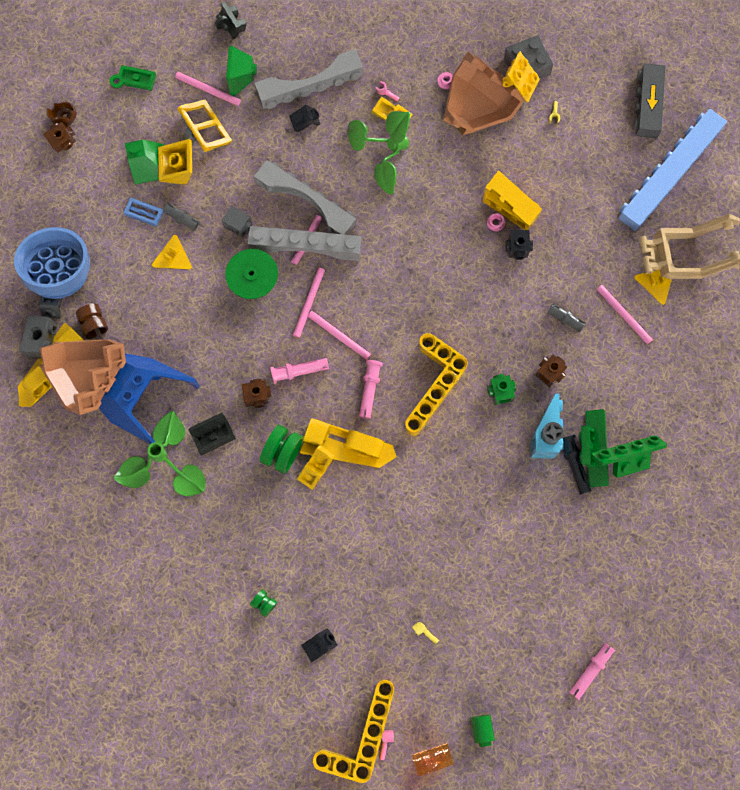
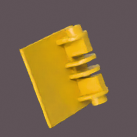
[502,51,540,103]

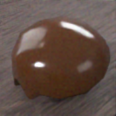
[46,102,77,126]

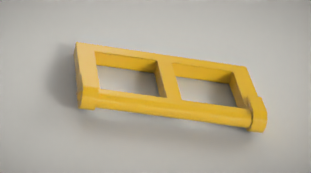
[177,100,232,152]

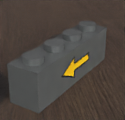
[633,63,666,138]

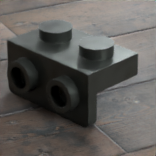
[188,412,236,456]

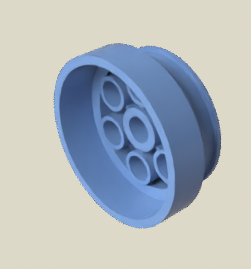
[14,227,90,299]

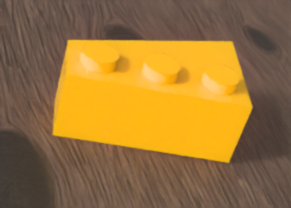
[482,170,542,230]

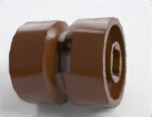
[75,303,108,339]

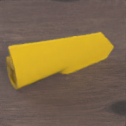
[18,323,84,407]
[300,418,397,468]

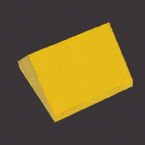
[158,139,192,184]

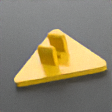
[152,235,192,270]
[634,270,672,305]

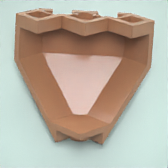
[443,51,525,136]
[39,339,126,415]

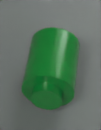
[470,714,495,747]

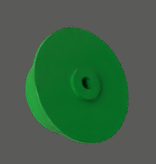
[225,249,278,299]

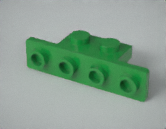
[579,409,609,487]
[591,435,667,478]

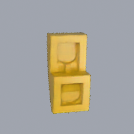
[371,96,413,121]
[297,445,335,490]

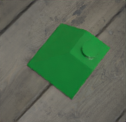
[226,46,257,96]
[125,139,164,185]

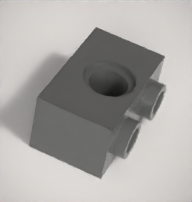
[20,316,57,358]

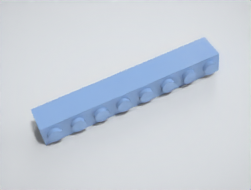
[618,109,727,232]

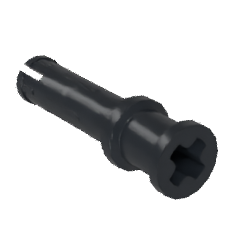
[563,434,592,495]

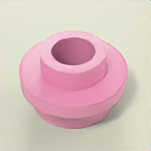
[437,72,453,90]
[487,213,505,232]

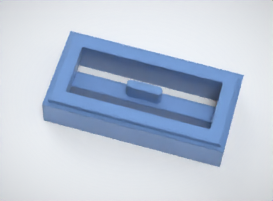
[123,197,164,227]

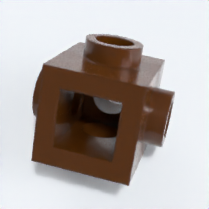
[44,122,76,153]
[535,355,567,388]
[242,379,272,408]

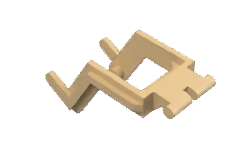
[639,214,740,279]

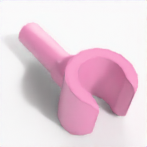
[376,81,400,101]
[379,730,394,760]

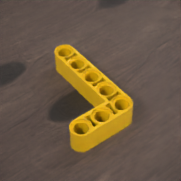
[405,333,468,436]
[313,679,394,783]

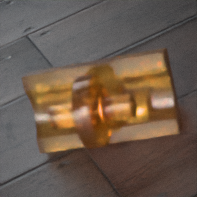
[412,744,454,777]

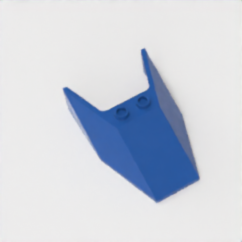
[99,353,200,445]

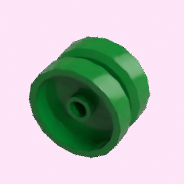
[259,424,304,475]

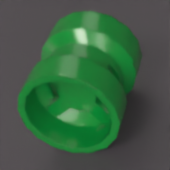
[250,589,278,618]

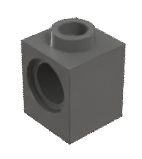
[221,206,252,237]

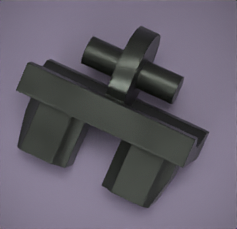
[215,2,247,39]

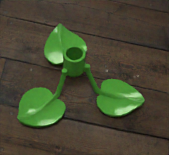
[348,111,411,194]
[113,411,206,496]

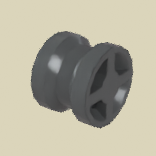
[541,422,563,445]

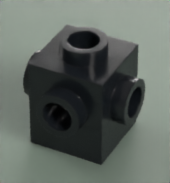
[506,230,533,260]

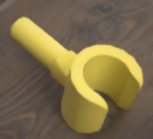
[549,101,560,124]
[412,622,439,644]

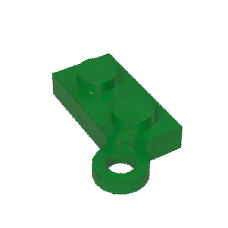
[109,65,157,91]

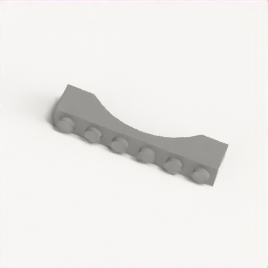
[255,49,363,109]
[254,160,357,235]
[248,226,362,261]

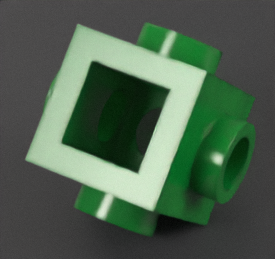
[487,374,516,405]

